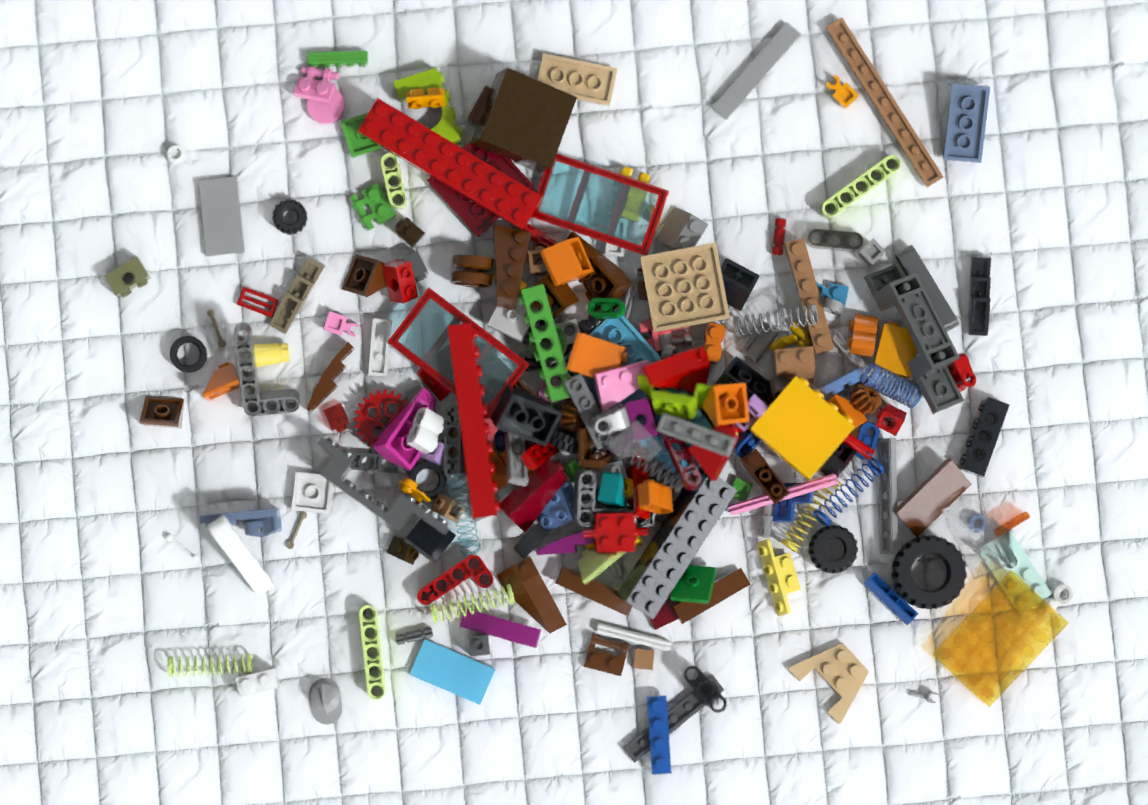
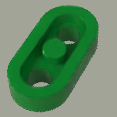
[587,298,626,319]

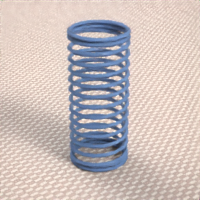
[862,363,922,409]

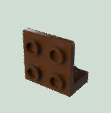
[577,426,613,468]

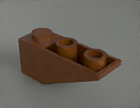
[740,448,790,504]

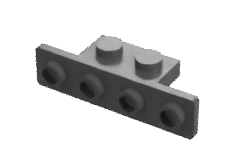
[564,373,613,449]

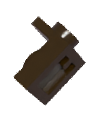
[395,217,425,248]

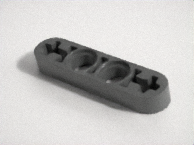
[444,405,464,480]
[350,452,415,474]

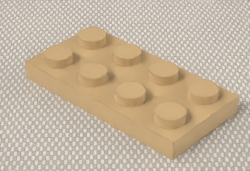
[538,53,618,107]

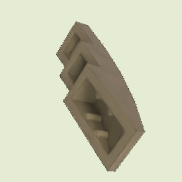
[269,256,326,334]

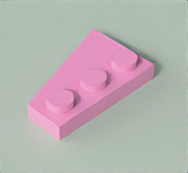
[594,360,650,412]

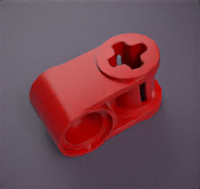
[947,353,976,392]

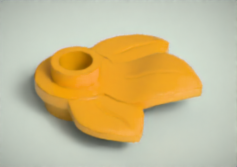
[398,478,431,504]

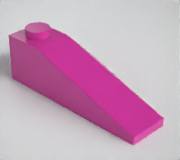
[373,387,437,470]

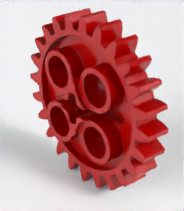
[353,389,407,447]

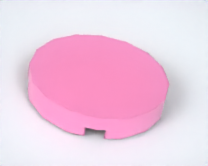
[307,89,345,124]

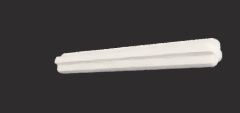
[832,332,899,407]

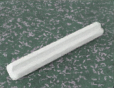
[596,623,671,651]

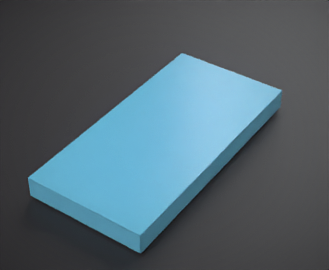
[409,639,495,705]

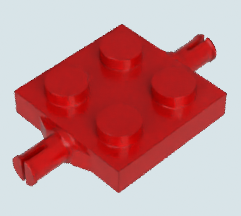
[582,512,648,553]

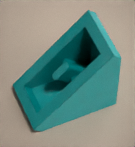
[598,471,627,508]

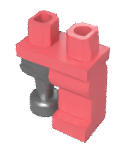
[639,317,692,352]

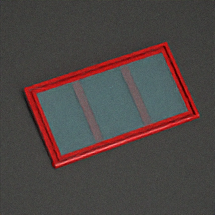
[532,153,669,256]
[387,288,530,420]

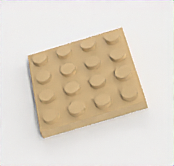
[640,242,730,333]

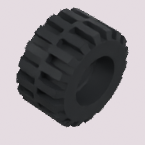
[808,525,858,574]

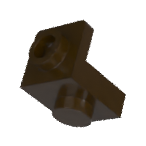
[386,535,419,565]

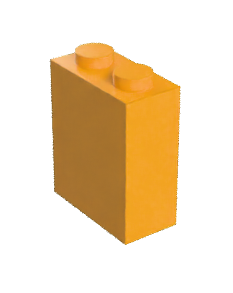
[872,321,918,379]

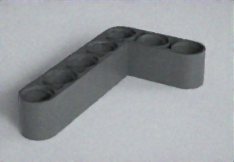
[233,322,300,416]
[573,468,668,527]

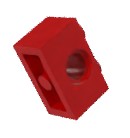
[382,259,418,304]

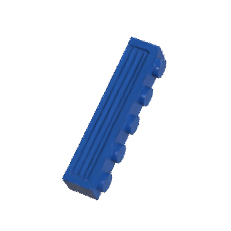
[863,572,918,625]

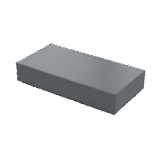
[741,321,779,363]

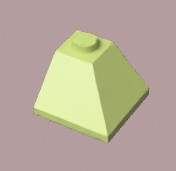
[578,548,626,584]

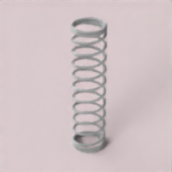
[733,304,818,337]

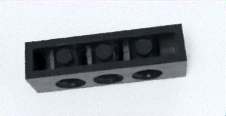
[959,397,1010,478]

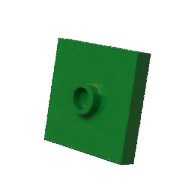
[671,565,717,604]

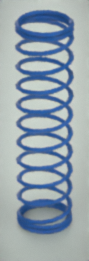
[813,457,885,526]

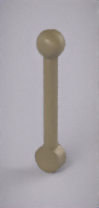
[207,309,226,347]
[286,512,307,549]

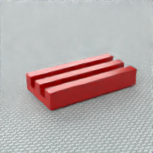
[237,287,280,318]

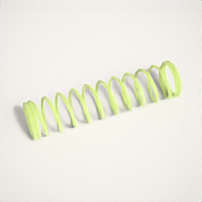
[430,584,515,624]
[167,653,253,677]

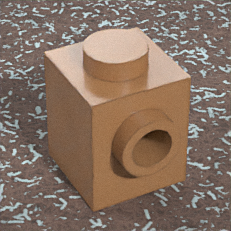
[431,493,466,523]

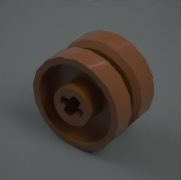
[450,255,494,288]

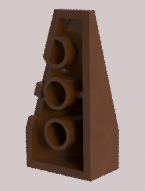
[566,231,633,311]
[497,557,567,633]

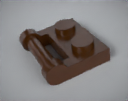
[584,633,630,676]

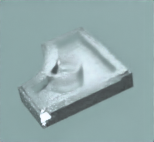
[607,420,663,462]

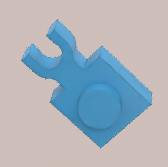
[816,283,849,306]

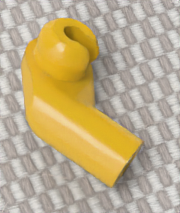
[790,321,811,347]
[769,334,797,352]

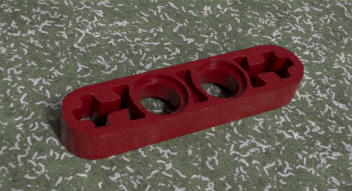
[659,432,702,490]

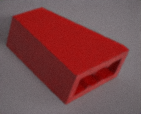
[688,423,739,482]

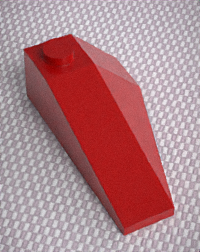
[642,346,711,393]

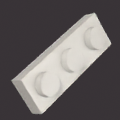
[368,318,392,377]

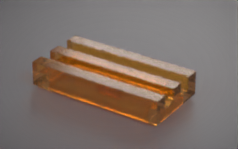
[992,511,1031,538]

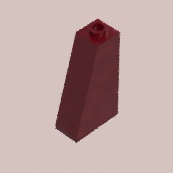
[500,458,568,532]

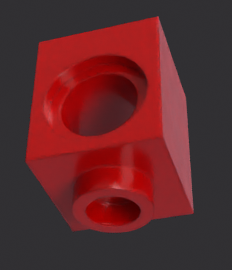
[875,402,907,436]

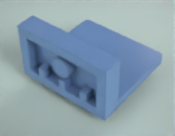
[537,481,585,532]

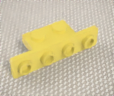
[756,539,801,616]

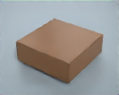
[633,649,654,670]

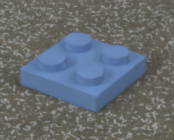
[823,366,864,395]

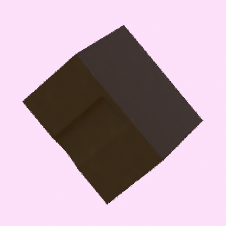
[470,68,577,173]

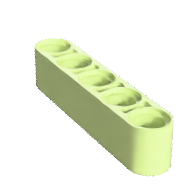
[820,155,901,219]
[359,605,386,700]

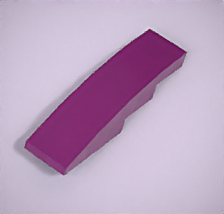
[536,529,595,555]
[459,608,542,648]

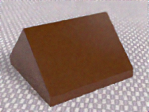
[140,396,184,429]

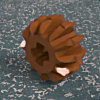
[850,382,882,415]
[559,400,585,432]

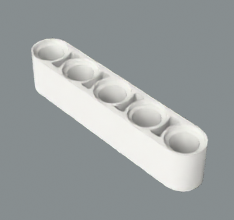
[207,515,275,597]

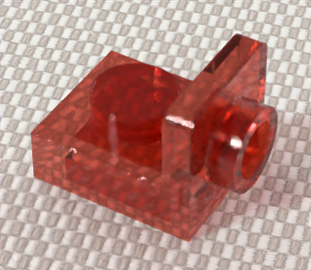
[323,402,350,433]

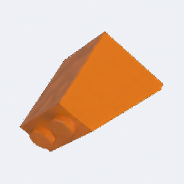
[566,332,629,379]

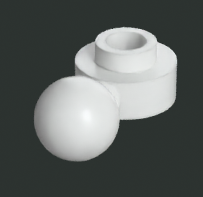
[1041,585,1074,613]

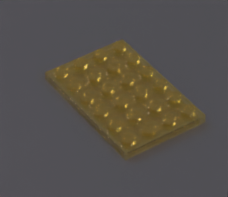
[932,570,1069,707]

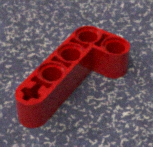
[417,555,494,605]

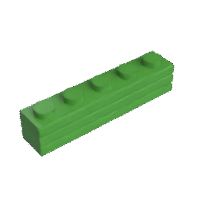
[308,51,368,68]

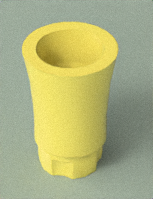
[248,343,290,370]

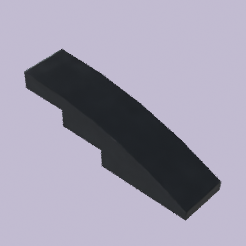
[968,256,991,336]

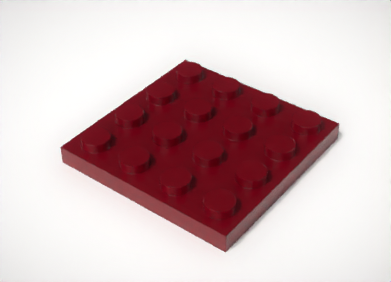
[427,141,534,237]

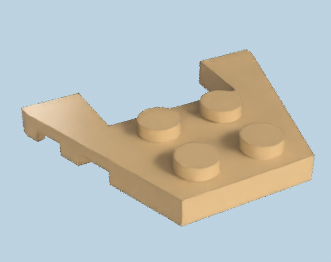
[788,643,869,724]

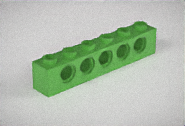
[519,284,571,403]

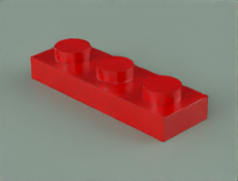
[520,443,559,471]

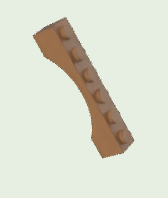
[784,238,834,355]

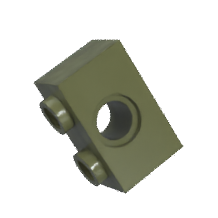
[104,256,151,298]

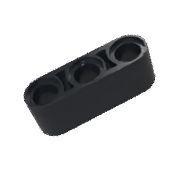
[683,666,727,713]

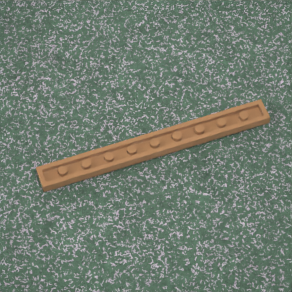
[825,17,943,188]

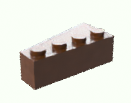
[493,225,531,310]

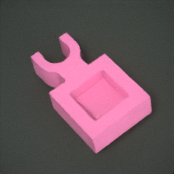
[323,311,359,337]

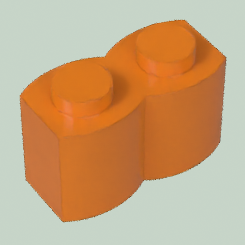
[847,314,878,357]
[703,323,725,365]
[638,480,673,514]

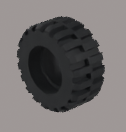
[891,535,967,609]

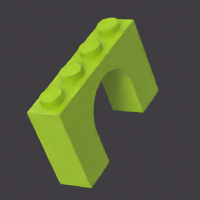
[393,67,463,144]

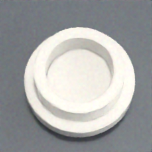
[166,145,186,164]

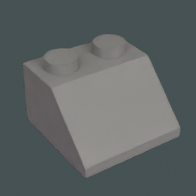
[655,207,709,250]

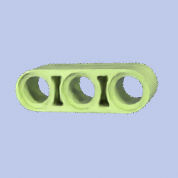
[381,153,407,210]

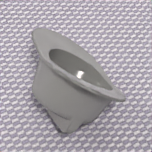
[309,678,342,724]

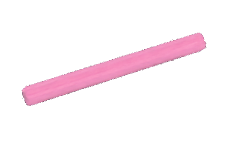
[728,474,838,515]

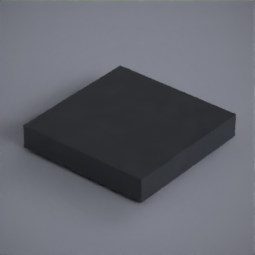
[404,518,456,564]

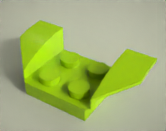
[637,374,712,421]

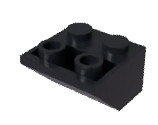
[721,258,760,312]

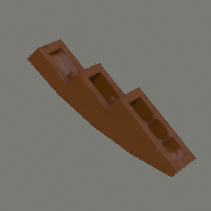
[307,342,355,413]
[555,566,632,616]
[672,568,751,624]

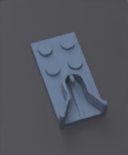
[943,82,990,163]
[199,508,282,537]

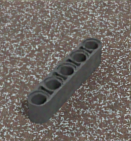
[895,245,959,332]

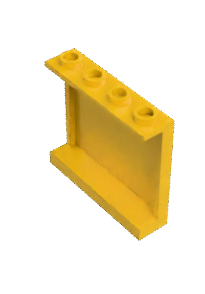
[750,376,855,481]

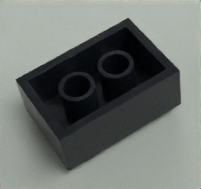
[490,385,563,447]

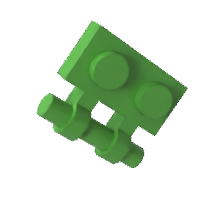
[350,182,396,231]

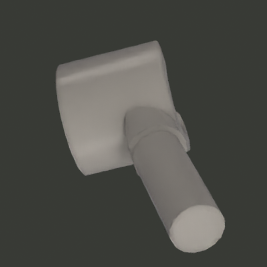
[910,691,938,703]

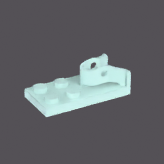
[977,529,1052,615]

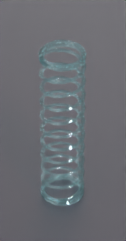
[446,473,481,556]

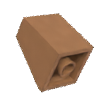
[771,346,815,388]

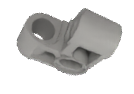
[591,403,630,435]

